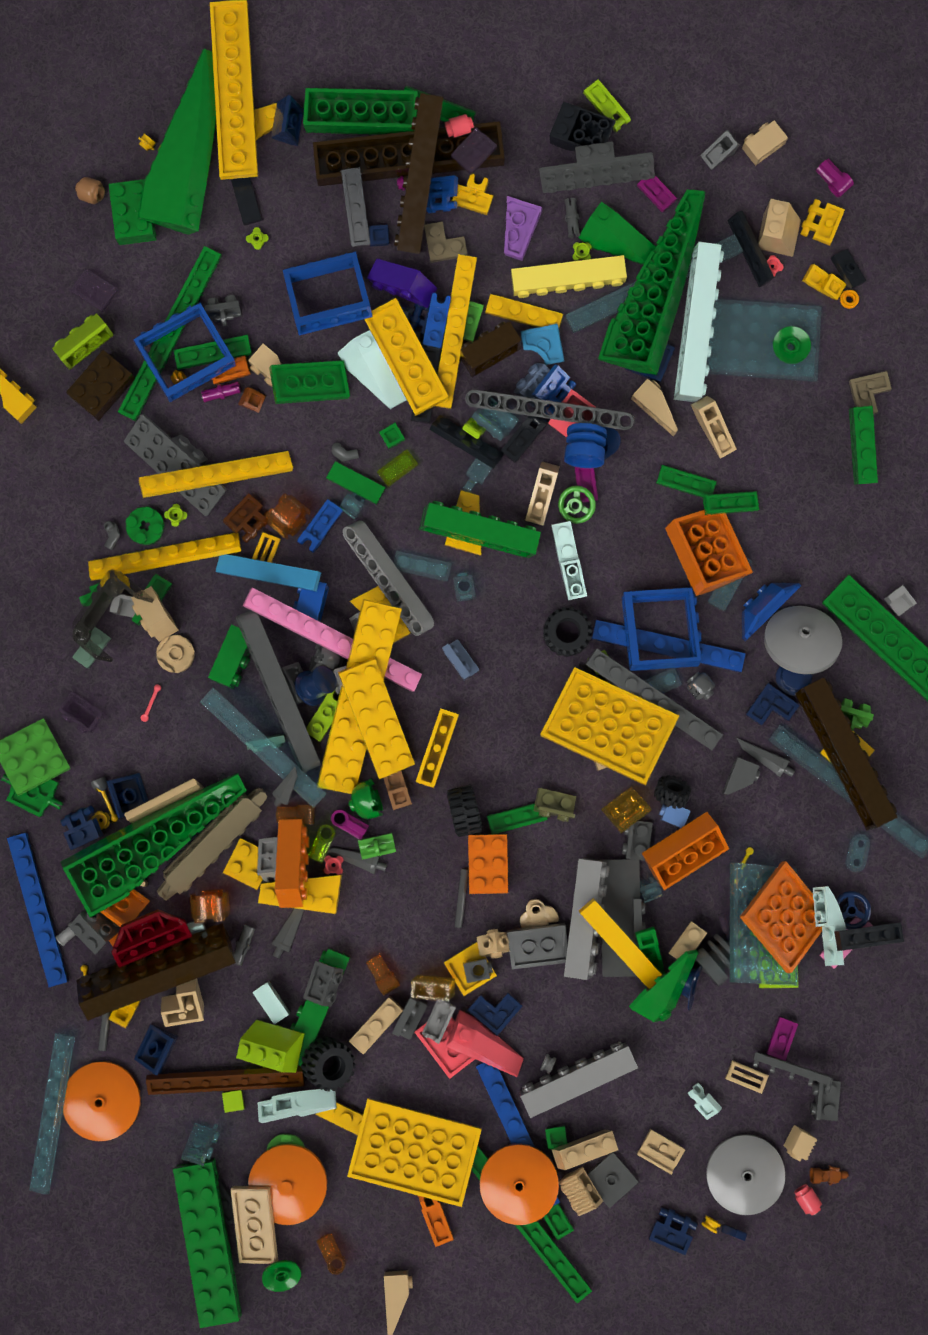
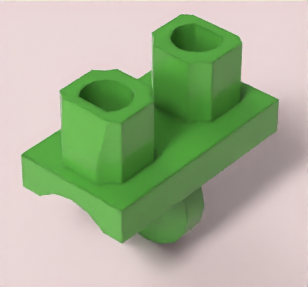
[841,698,874,731]
[358,833,396,860]

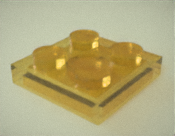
[601,786,652,833]

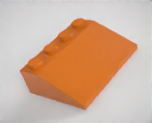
[665,510,753,596]

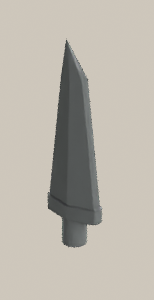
[737,738,795,777]
[272,767,298,807]
[322,847,387,874]
[272,908,304,959]

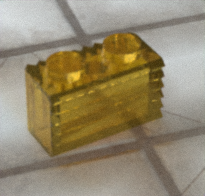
[411,975,455,1002]

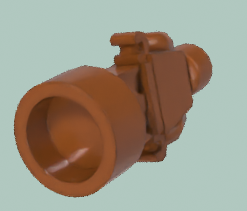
[809,1165,849,1185]

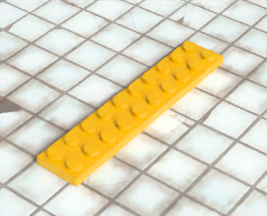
[210,0,258,180]
[317,599,402,794]

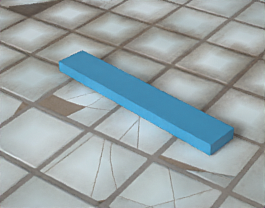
[215,554,321,592]

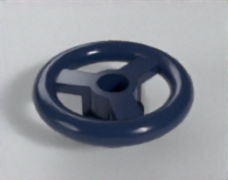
[836,891,871,930]

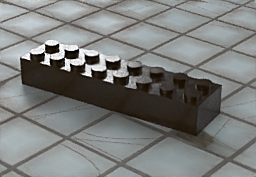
[394,93,443,254]
[795,677,898,831]
[76,923,236,1021]

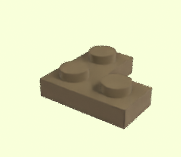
[424,222,468,263]
[849,371,892,414]

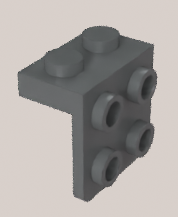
[69,910,120,955]

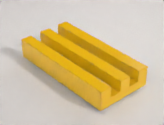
[252,532,281,563]

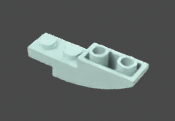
[551,521,587,600]
[813,886,846,966]
[258,1089,337,1123]

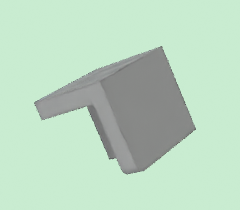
[884,585,917,616]
[110,593,136,618]

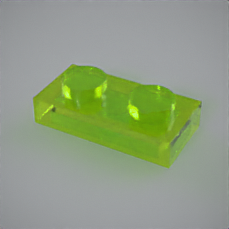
[377,449,418,488]

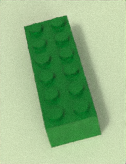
[303,88,420,135]
[419,501,541,558]

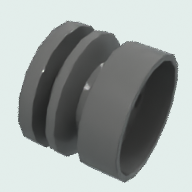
[695,934,744,987]

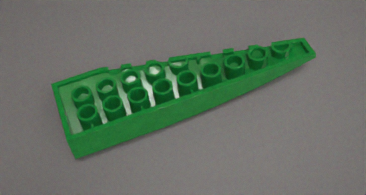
[598,189,705,375]

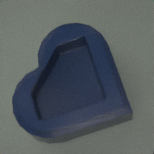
[721,1224,747,1241]

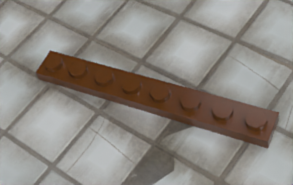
[146,1066,304,1095]

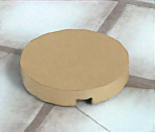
[156,635,195,673]

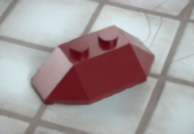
[111,909,192,968]

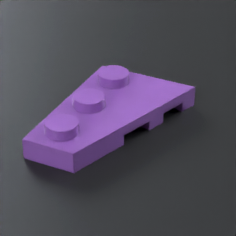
[504,196,543,261]

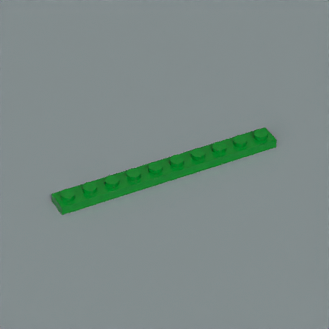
[118,246,222,422]
[471,1146,592,1304]

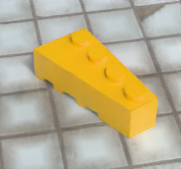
[258,875,342,914]

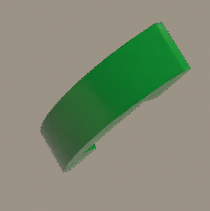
[635,927,665,975]

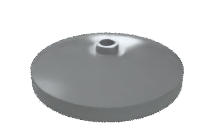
[764,606,842,674]
[706,1134,785,1215]

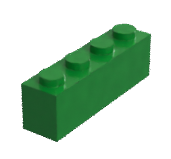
[849,406,878,485]

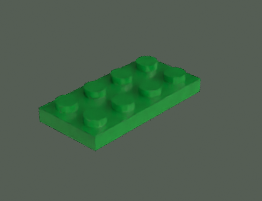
[269,360,350,404]

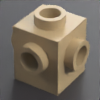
[477,929,510,959]

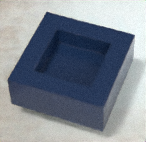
[369,225,389,247]

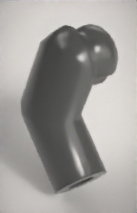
[331,443,359,461]
[104,521,120,550]

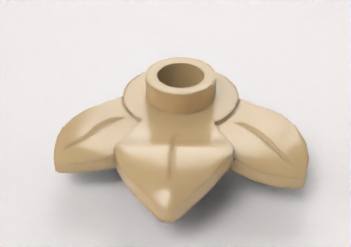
[520,899,559,928]

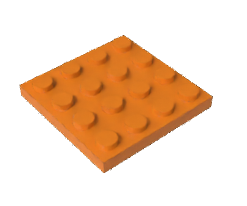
[740,861,822,973]

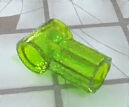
[308,824,336,863]

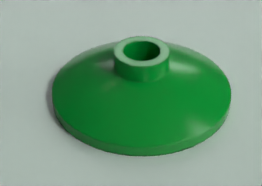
[773,326,811,364]
[262,1260,301,1292]

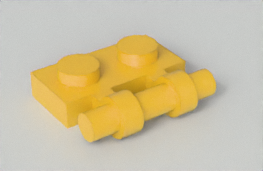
[800,199,845,246]

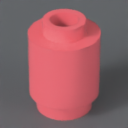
[444,114,474,138]
[794,1184,822,1215]

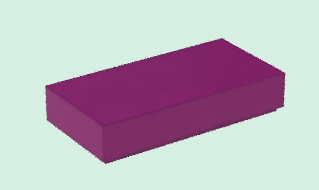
[574,467,598,503]

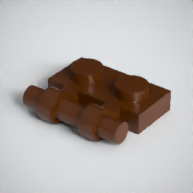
[223,493,272,543]

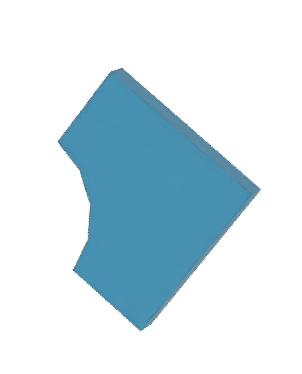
[520,324,565,365]

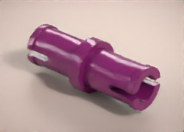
[201,381,241,403]

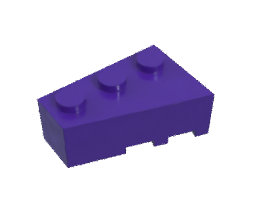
[367,259,438,308]

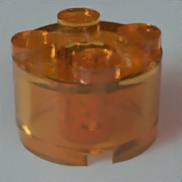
[266,493,310,539]
[189,889,231,923]

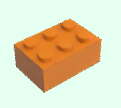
[468,835,508,894]

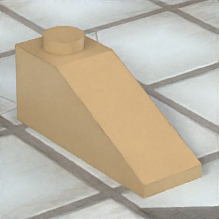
[631,379,678,436]
[691,396,737,459]
[525,462,560,525]
[384,1270,413,1335]

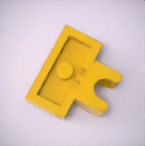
[452,173,493,215]

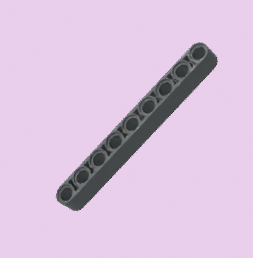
[465,390,635,430]
[236,610,321,773]

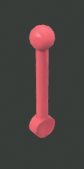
[141,684,161,722]

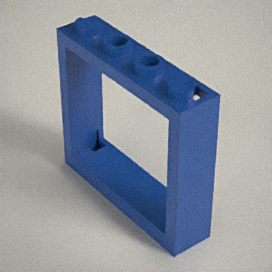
[283,252,373,335]
[133,303,236,402]
[621,588,703,671]

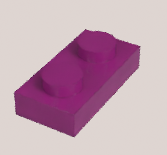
[637,176,677,213]
[766,1017,798,1061]

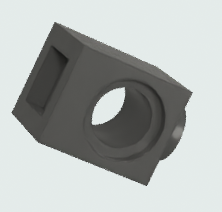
[463,958,493,983]

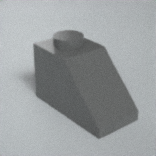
[722,757,761,795]

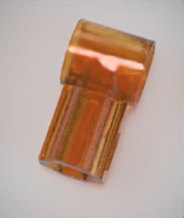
[276,805,315,824]
[366,954,400,996]
[316,1232,346,1275]

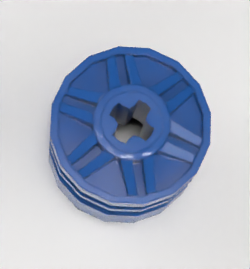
[564,423,607,468]

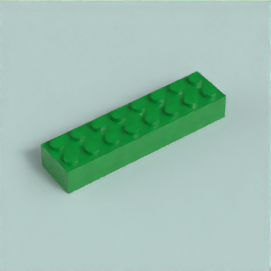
[173,1158,242,1328]

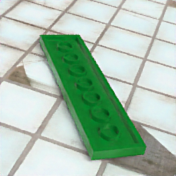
[822,575,928,702]

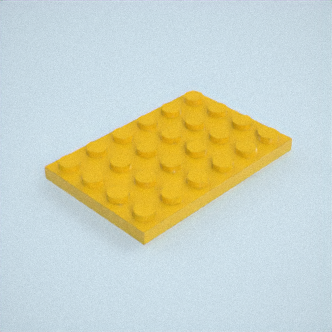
[540,667,679,786]
[347,1098,482,1207]

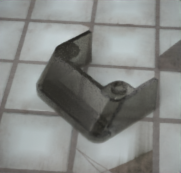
[72,570,154,662]

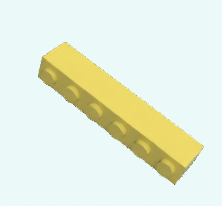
[511,255,627,298]

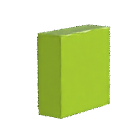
[462,417,487,439]
[222,1090,245,1113]

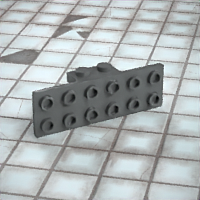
[539,142,655,193]
[124,414,227,516]
[602,859,646,977]

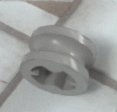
[540,1054,556,1074]

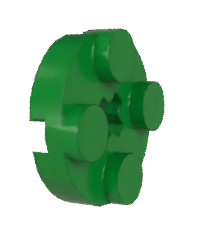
[126,507,165,545]

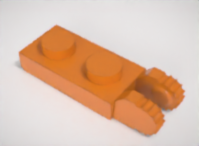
[418,1196,454,1247]

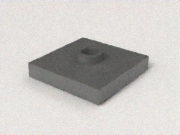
[587,1152,639,1209]

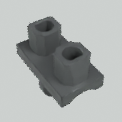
[205,295,242,326]

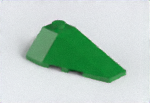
[578,202,656,265]

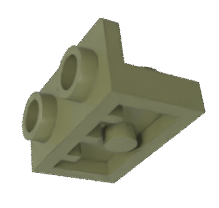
[534,788,576,822]

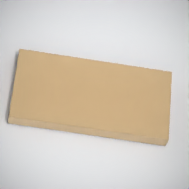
[124,778,204,823]
[231,1186,278,1264]

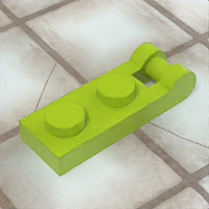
[583,79,631,132]

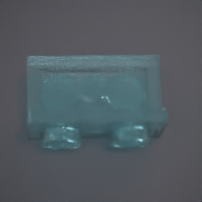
[471,397,519,441]
[181,1123,220,1166]

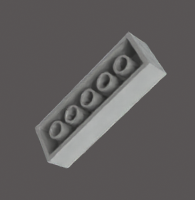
[564,858,610,980]
[519,1041,638,1118]

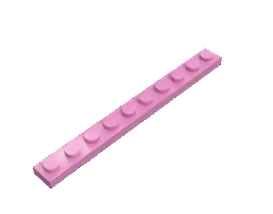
[243,588,422,692]

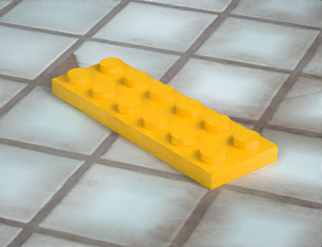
[364,298,449,416]
[338,658,415,779]

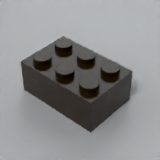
[460,321,522,378]
[66,350,135,421]

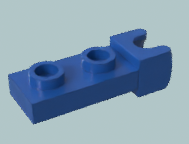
[422,293,451,348]
[297,499,343,553]

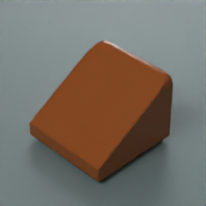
[238,387,266,413]

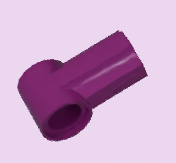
[816,158,854,198]
[331,810,369,840]

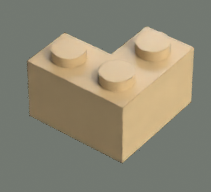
[131,586,179,642]
[161,978,204,1027]

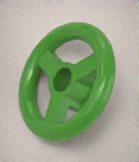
[558,486,596,524]

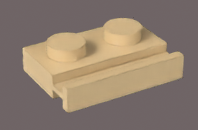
[637,1129,685,1175]

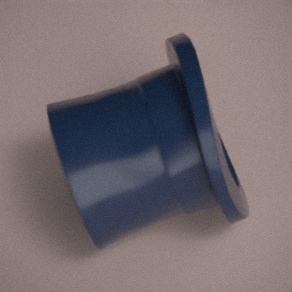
[294,666,337,706]
[776,666,812,696]

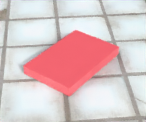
[414,1017,475,1079]

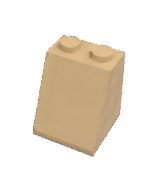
[758,199,801,257]

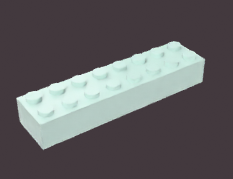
[673,242,724,402]

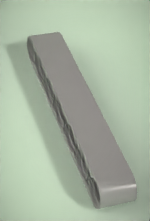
[343,520,434,636]

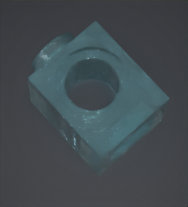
[453,572,476,602]

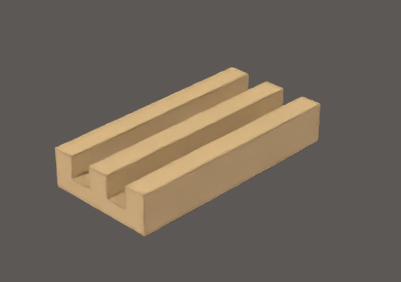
[725,1060,769,1094]

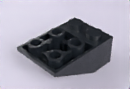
[549,101,616,151]

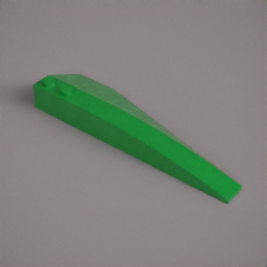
[138,49,216,235]
[60,773,247,917]

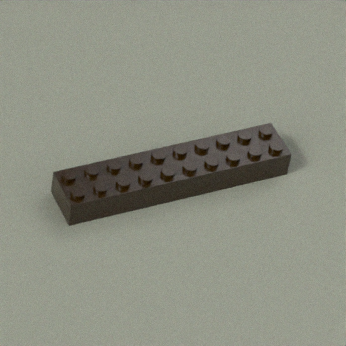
[312,121,504,186]

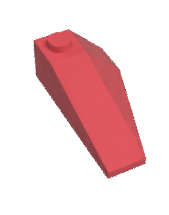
[446,1010,524,1077]

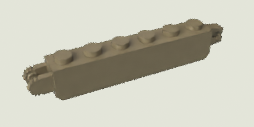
[157,787,267,901]

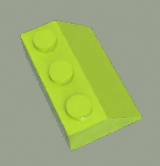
[52,313,114,370]
[236,1020,305,1073]

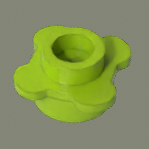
[246,227,269,250]
[572,242,591,261]
[164,504,187,527]

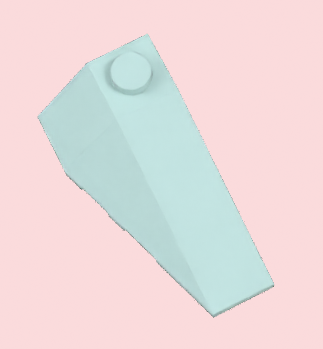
[338,330,407,409]

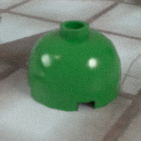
[349,779,383,819]

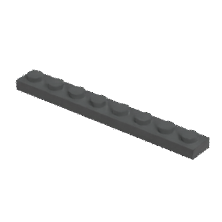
[586,648,723,750]

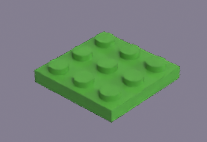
[0,718,70,796]

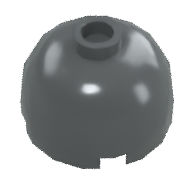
[309,644,344,672]

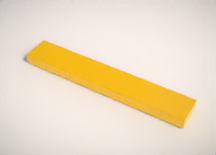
[579,898,662,989]

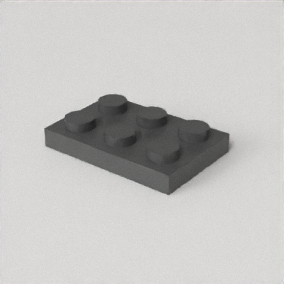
[507,923,568,970]

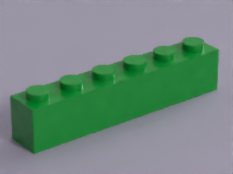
[290,948,350,1066]

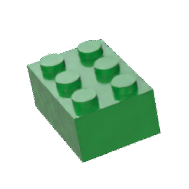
[109,179,156,245]
[208,624,250,690]

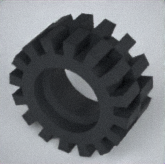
[654,775,692,809]

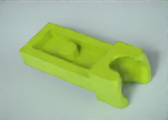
[306,690,338,742]

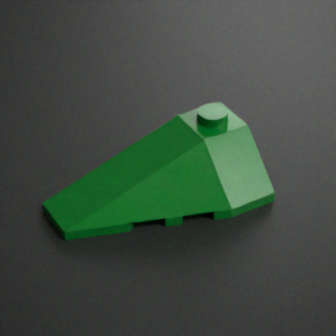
[629,950,698,1022]

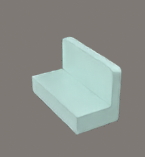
[252,981,291,1025]

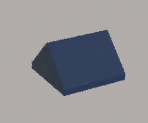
[271,95,304,146]
[107,773,148,819]
[134,1024,178,1075]

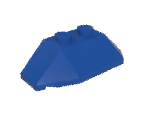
[742,583,801,641]

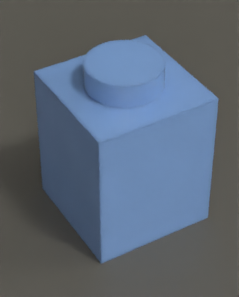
[659,804,690,828]

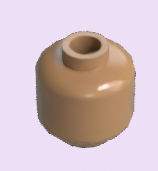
[75,177,105,204]

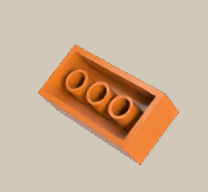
[641,812,729,890]
[275,819,310,908]

